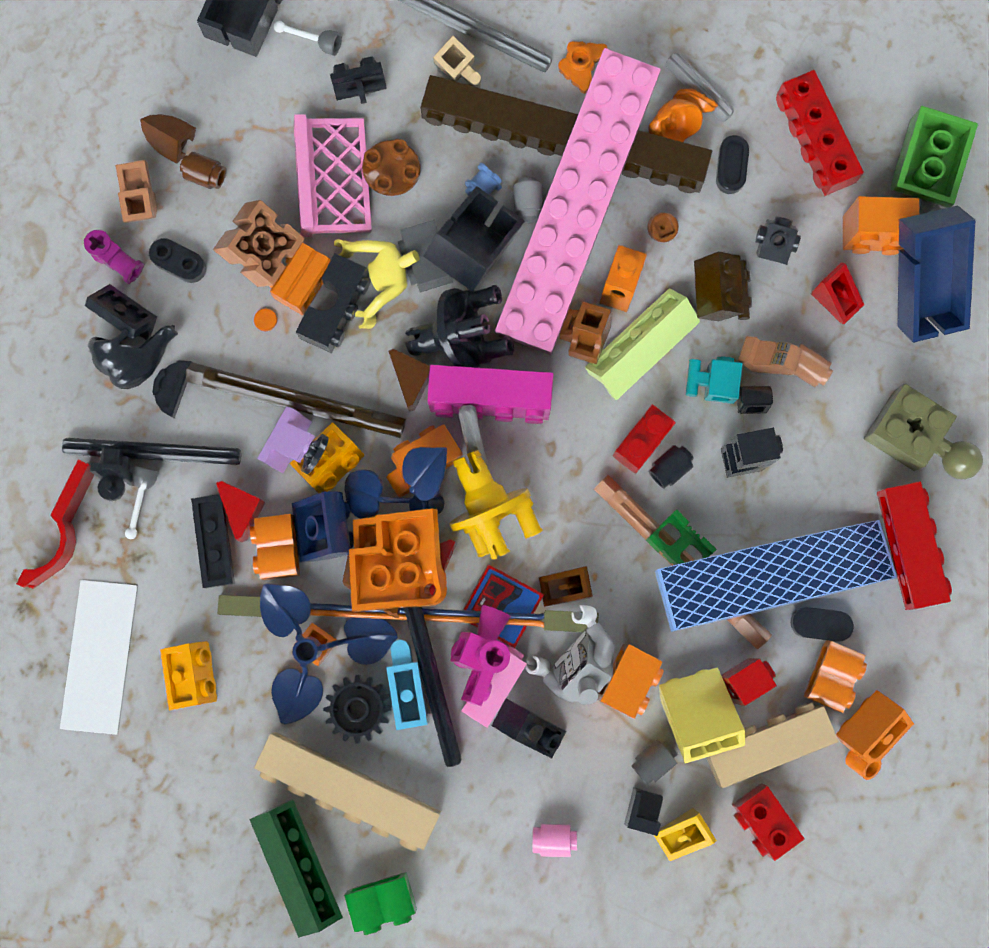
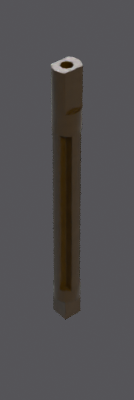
[186,362,406,438]

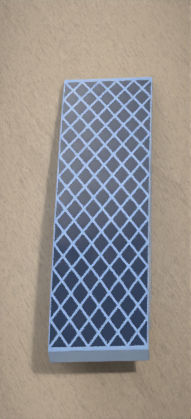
[655,520,897,632]

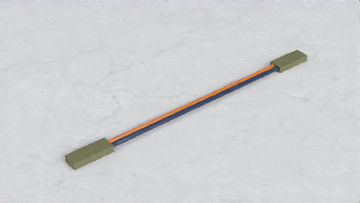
[217,595,599,632]

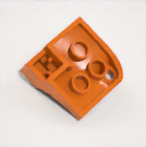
[349,509,447,612]

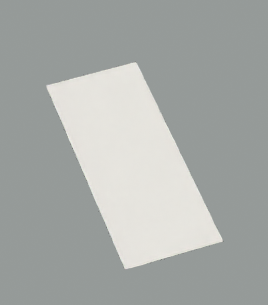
[60,580,137,735]

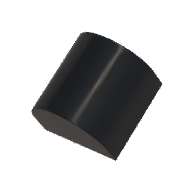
[737,386,773,414]

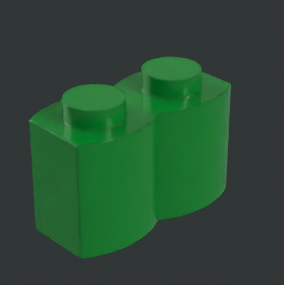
[344,872,417,935]

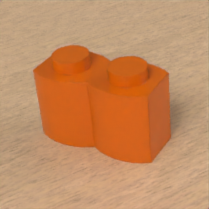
[250,514,300,580]
[803,640,867,713]

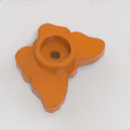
[558,41,607,94]

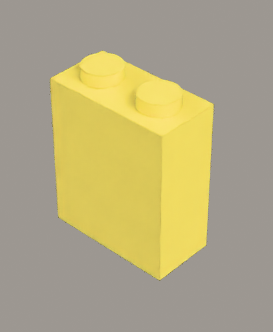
[659,667,745,763]

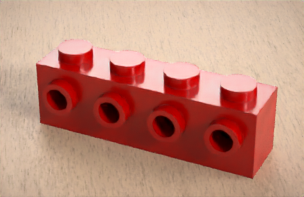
[776,70,864,196]
[876,481,952,610]

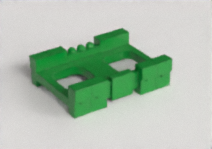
[646,509,717,565]

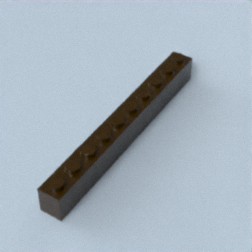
[420,75,713,193]

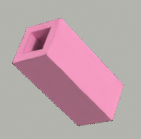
[461,646,527,728]

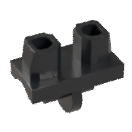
[330,56,387,104]
[90,448,135,501]

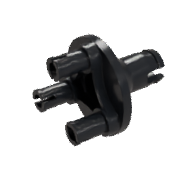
[405,285,514,368]

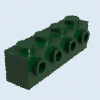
[249,799,343,938]

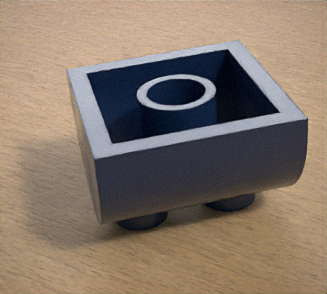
[291,491,354,563]

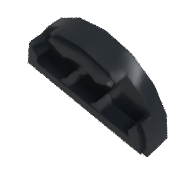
[152,360,192,419]

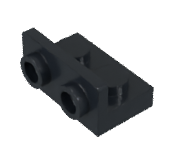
[85,284,157,340]

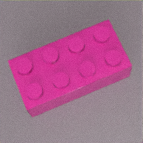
[427,365,553,424]

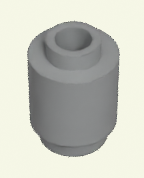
[513,177,544,223]

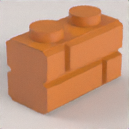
[270,243,331,315]

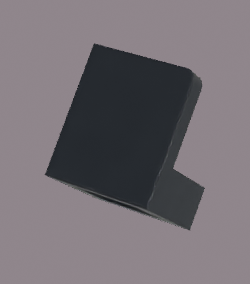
[624,787,663,836]

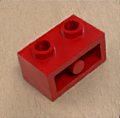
[732,783,805,861]

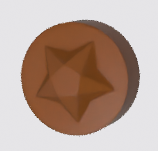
[647,212,679,242]

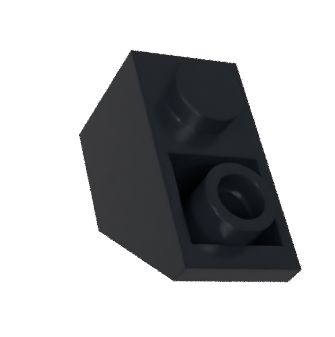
[491,698,567,759]

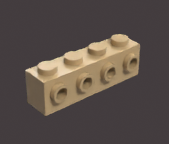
[706,702,839,788]

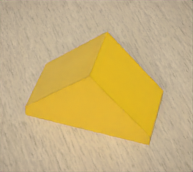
[654,808,717,861]

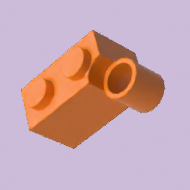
[386,424,463,497]
[836,690,914,780]

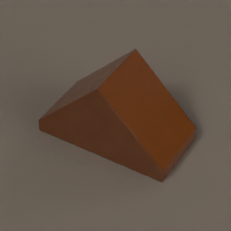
[388,349,430,412]
[538,566,593,607]

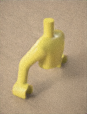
[334,239,420,329]

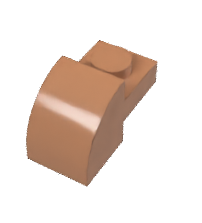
[115,160,157,223]

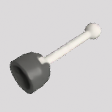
[274,21,342,56]
[125,466,158,539]

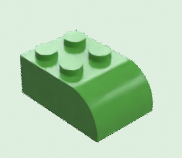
[891,105,978,208]

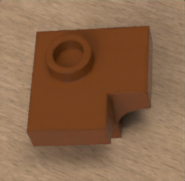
[559,302,611,364]

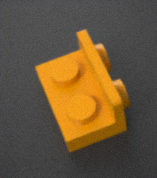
[289,422,364,493]
[160,641,217,710]

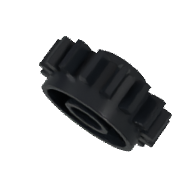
[323,675,392,744]

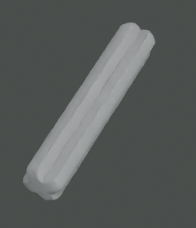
[665,53,734,122]
[459,404,489,472]

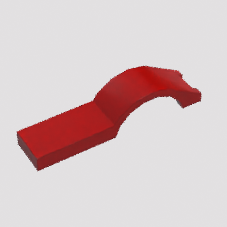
[16,459,94,589]

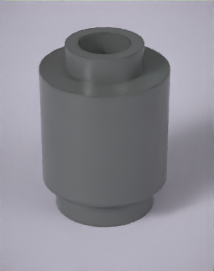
[631,739,678,785]

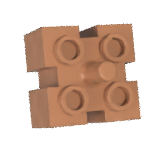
[213,200,305,287]

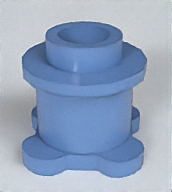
[465,163,502,196]

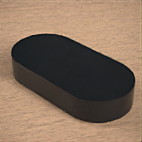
[716,135,749,194]
[790,607,854,642]

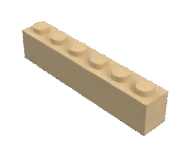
[254,732,441,851]

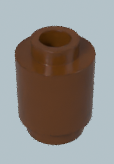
[180,152,226,189]

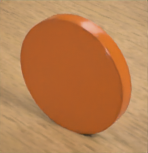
[254,309,277,332]

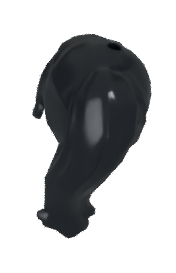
[88,325,178,389]

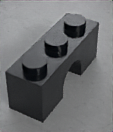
[296,253,371,354]
[721,427,783,478]

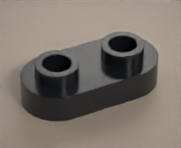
[149,238,206,283]

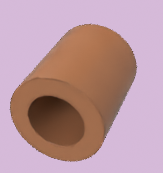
[794,344,833,387]

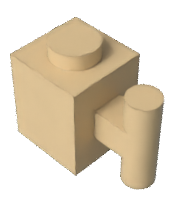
[433,36,481,88]

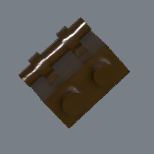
[694,251,752,322]

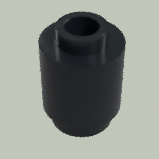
[648,445,694,489]

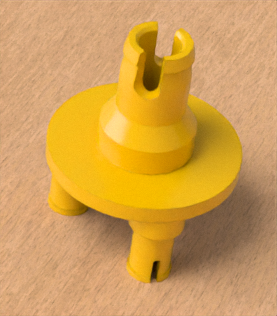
[449,450,543,559]

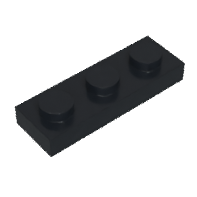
[191,494,235,589]

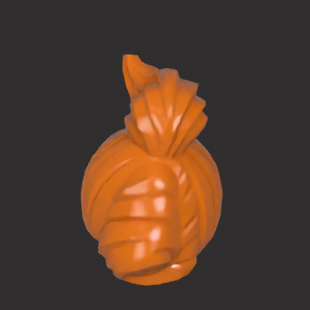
[648,88,718,142]

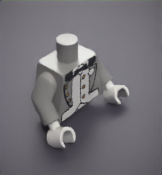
[525,605,615,705]

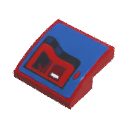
[463,564,544,648]

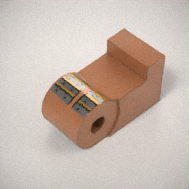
[738,336,802,375]

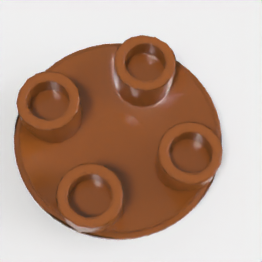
[362,139,420,196]

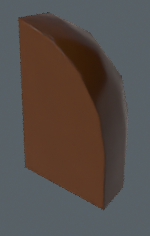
[140,114,196,164]

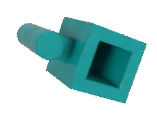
[685,356,743,404]

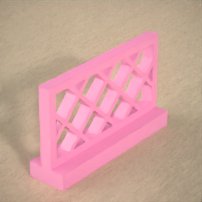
[294,114,372,237]

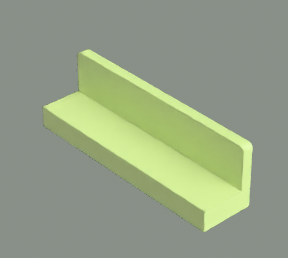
[585,288,700,400]

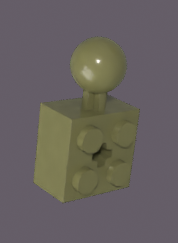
[864,384,983,480]

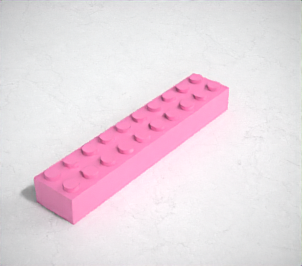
[495,48,661,355]

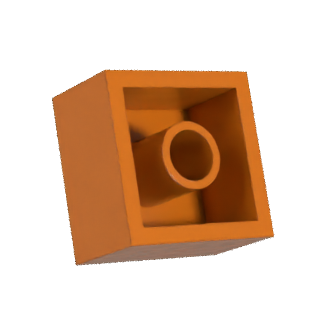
[843,196,919,255]
[597,644,664,719]

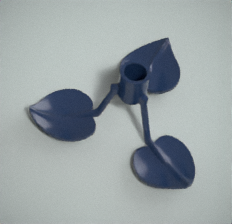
[344,447,447,519]
[260,584,398,724]

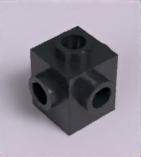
[755,216,801,265]

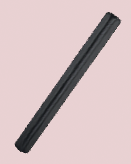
[62,438,242,465]
[404,607,461,767]

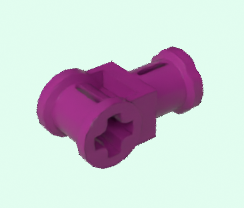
[84,230,144,284]

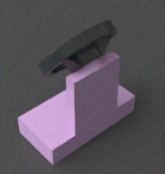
[257,406,329,474]

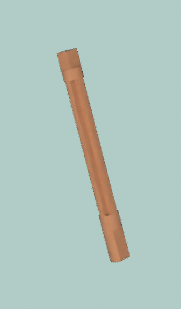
[594,475,772,650]

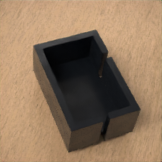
[197,0,282,57]
[423,186,525,292]

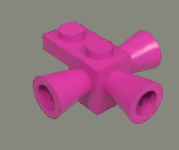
[450,605,511,706]

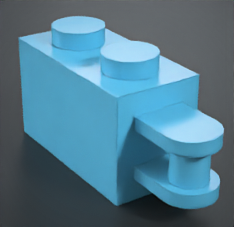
[386,640,429,730]

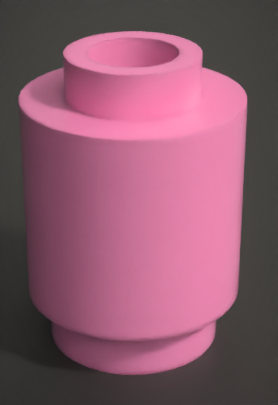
[533,824,577,857]

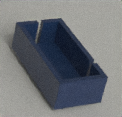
[897,205,976,343]

